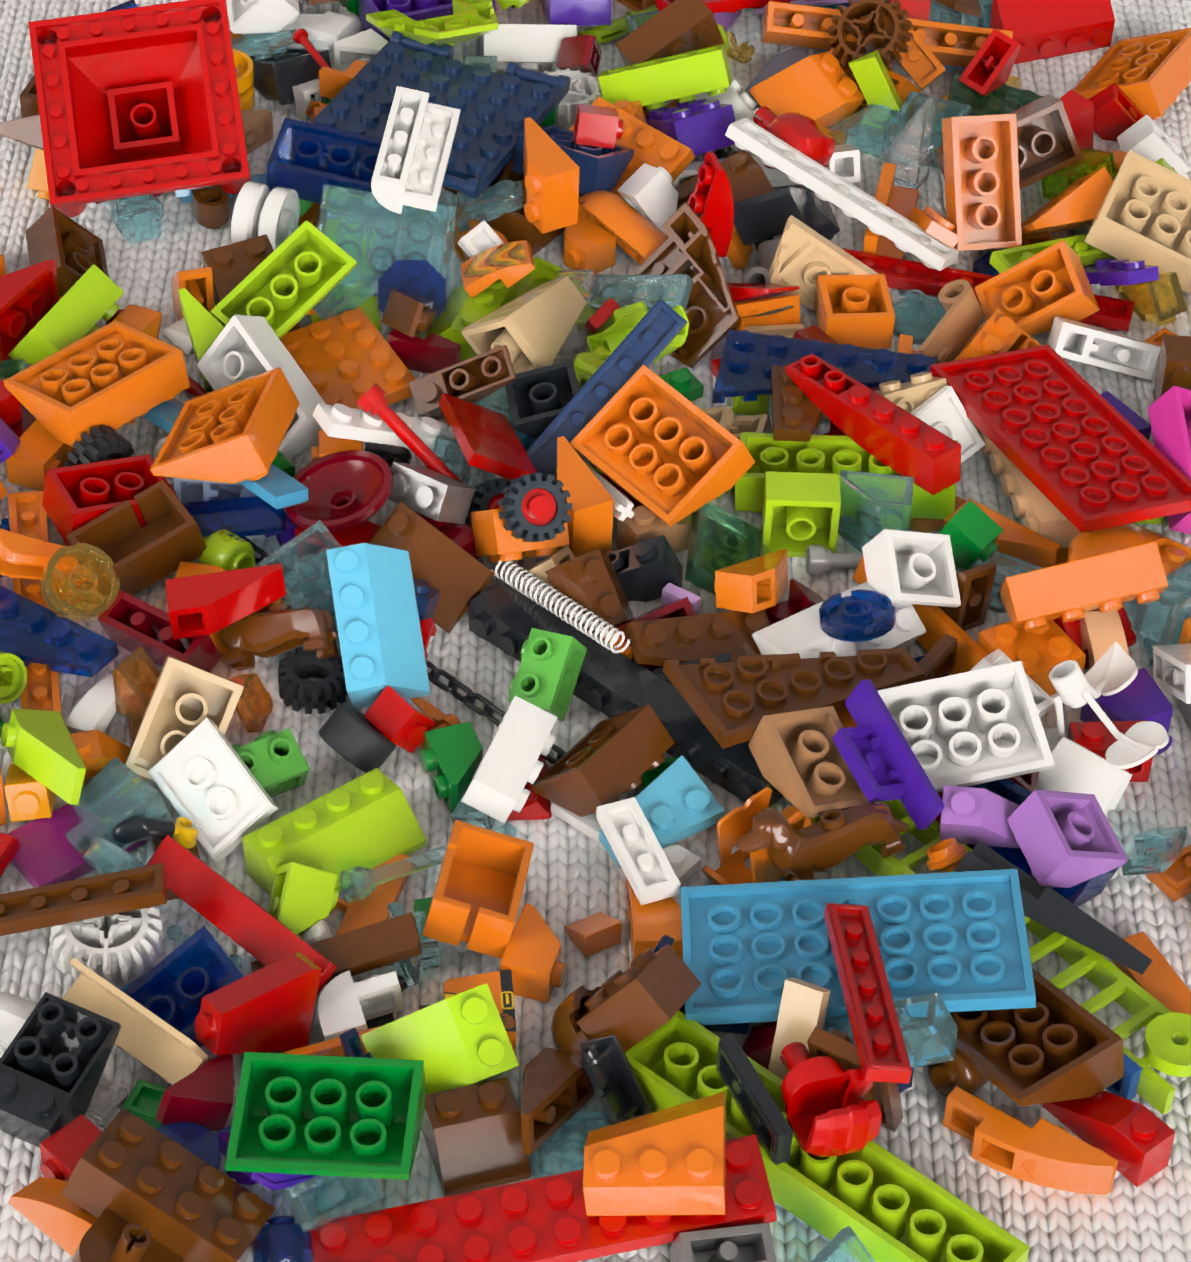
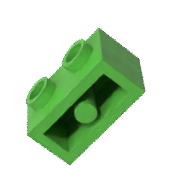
[508,628,587,721]
[231,728,310,798]

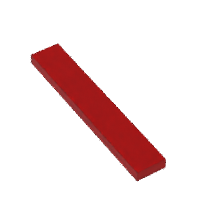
[145,835,338,995]
[824,903,912,1084]

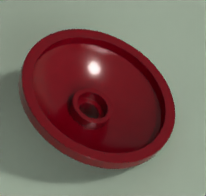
[285,450,393,532]

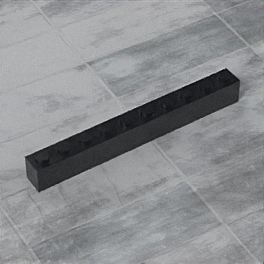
[469,580,783,808]

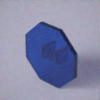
[378,260,446,319]

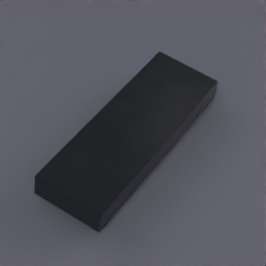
[716,1034,793,1165]

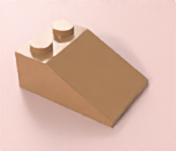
[748,706,881,818]

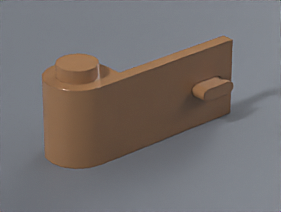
[918,279,985,371]

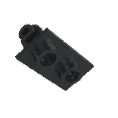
[579,1035,653,1125]

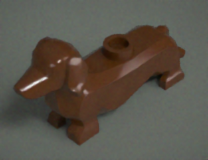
[217,604,339,671]
[736,803,909,881]

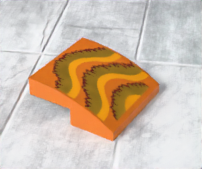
[460,240,535,298]

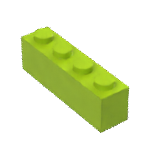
[598,44,733,110]

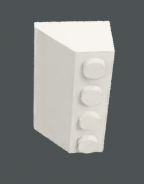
[197,315,326,459]
[751,582,927,659]

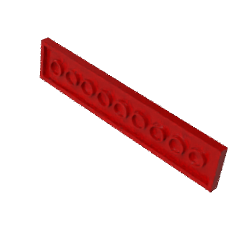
[308,1134,777,1262]

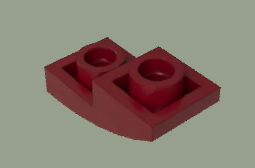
[388,329,461,374]

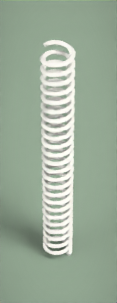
[490,560,630,654]

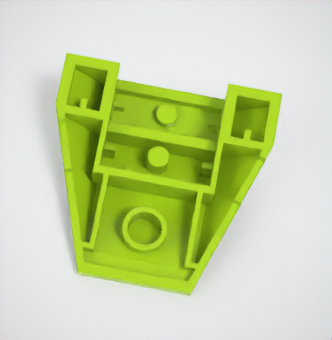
[366,0,498,48]

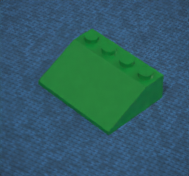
[225,1052,426,1180]

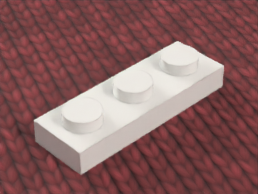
[596,797,681,905]

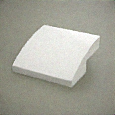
[1020,737,1133,816]

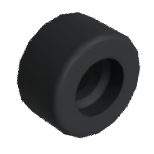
[319,703,396,773]

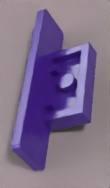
[832,679,944,830]

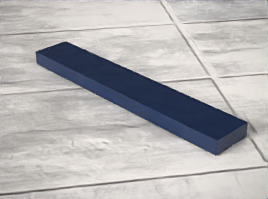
[526,298,688,476]

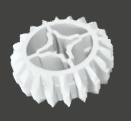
[544,68,603,129]
[49,906,165,985]

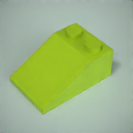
[361,983,519,1094]

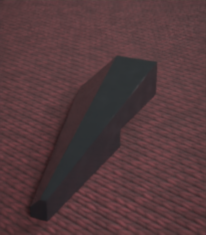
[954,840,1153,975]

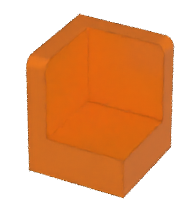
[319,59,367,99]

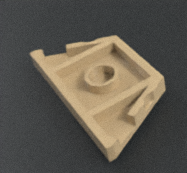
[768,215,878,312]

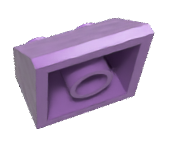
[1007,790,1128,888]

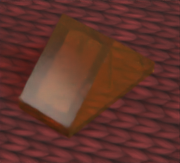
[112,646,161,723]

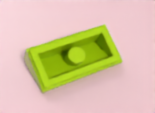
[848,50,904,119]

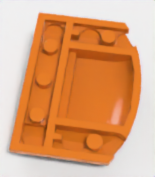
[1068,523,1191,589]

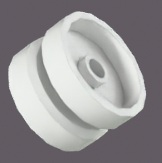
[231,181,300,250]

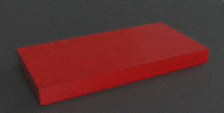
[438,393,537,480]

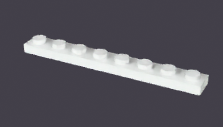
[725,117,959,271]

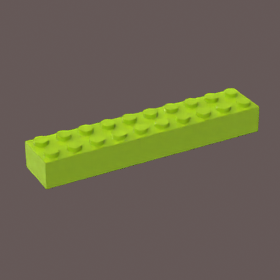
[625,1010,1030,1262]

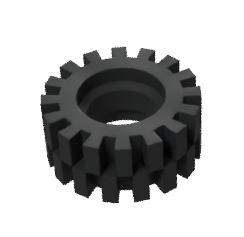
[64,425,134,467]
[278,646,348,714]

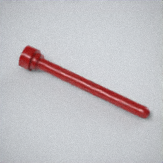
[355,383,464,484]

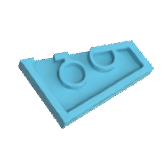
[599,755,725,869]

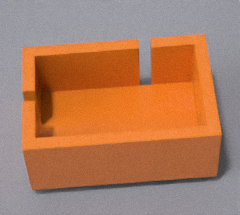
[422,820,534,959]

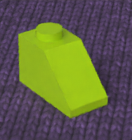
[267,862,339,935]

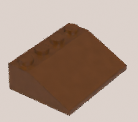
[910,968,1124,1106]

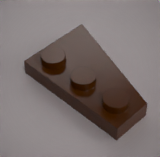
[771,365,842,442]

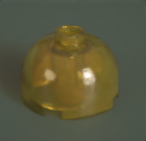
[39,543,120,622]

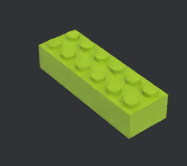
[735,432,958,519]

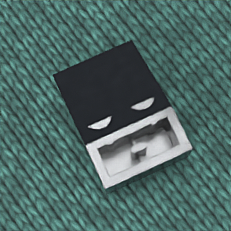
[0,992,121,1148]

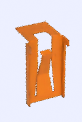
[729,293,800,354]

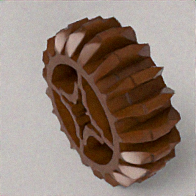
[828,0,913,73]

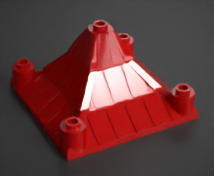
[28,0,251,217]

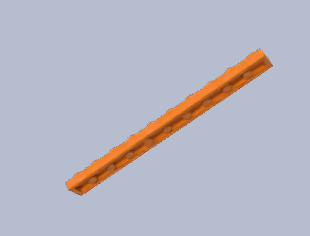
[8,491,62,716]

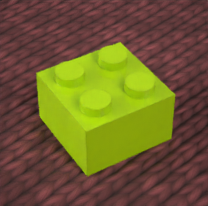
[761,471,841,557]

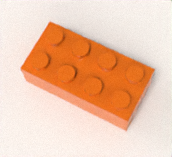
[942,114,1022,251]

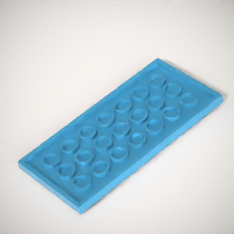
[680,869,1036,1025]

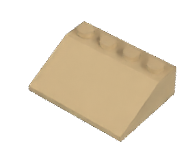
[1084,150,1191,294]

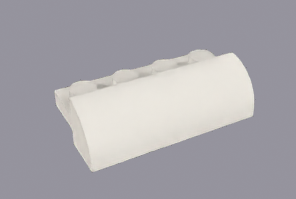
[371,86,460,214]

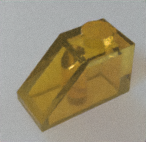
[1115,272,1187,326]

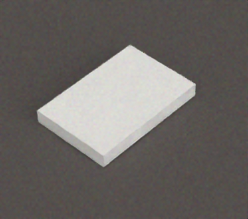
[148,718,278,862]

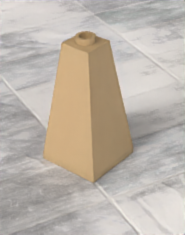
[461,276,586,374]

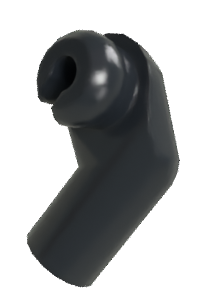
[365,442,412,468]

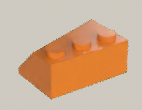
[583,1091,726,1216]

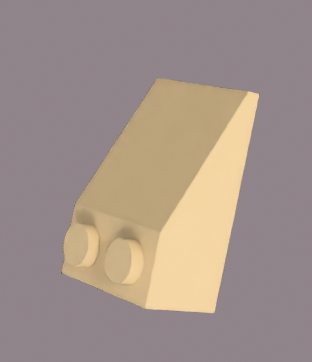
[124,656,244,781]

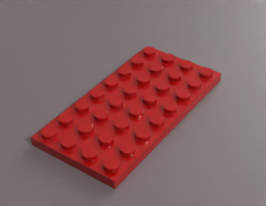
[929,345,1191,533]

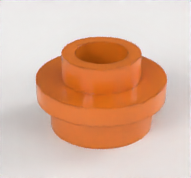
[926,838,967,873]

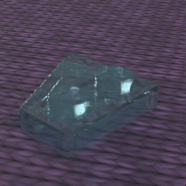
[456,180,525,232]

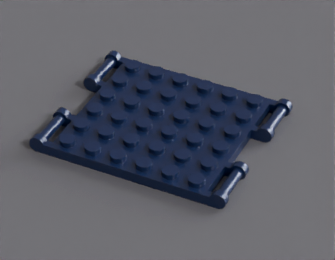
[293,31,571,199]

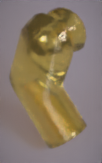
[725,32,755,64]

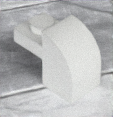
[317,970,406,1041]

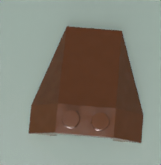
[590,202,741,368]

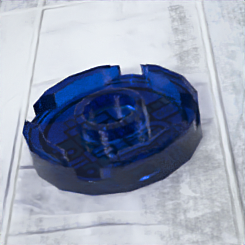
[819,589,896,642]

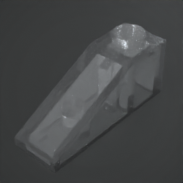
[879,94,939,189]

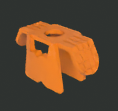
[701,787,815,885]

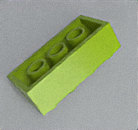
[210,220,357,339]
[242,768,427,896]

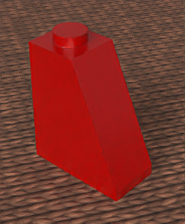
[194,953,321,1055]

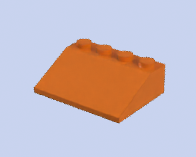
[1073,28,1191,120]
[4,320,190,448]
[570,365,755,527]
[150,367,300,483]

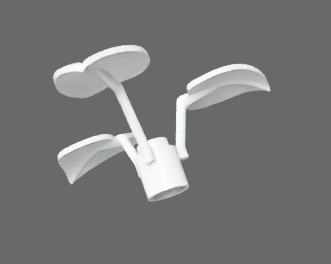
[1043,642,1169,769]

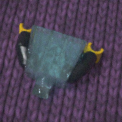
[66,757,198,853]

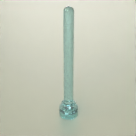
[340,824,517,902]

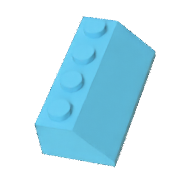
[326,543,431,709]

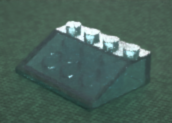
[316,184,456,305]

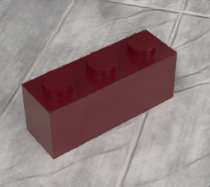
[97,590,222,672]

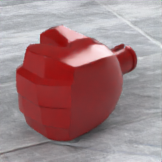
[753,106,835,169]
[780,1042,882,1157]

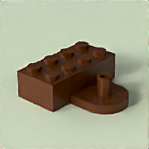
[61,1108,276,1262]

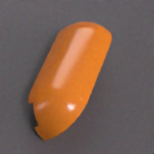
[578,190,669,265]

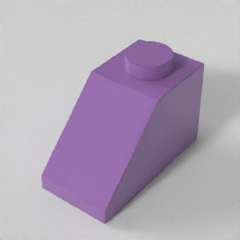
[939,785,1021,849]

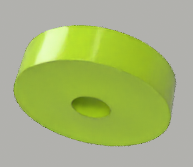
[1143,1012,1191,1077]

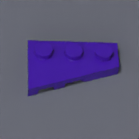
[1084,257,1159,286]

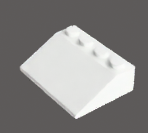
[878,661,1055,801]

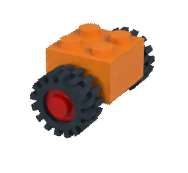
[465,473,573,563]

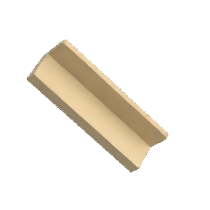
[62,957,212,1085]

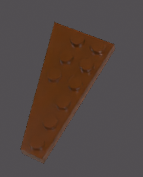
[663,648,926,749]

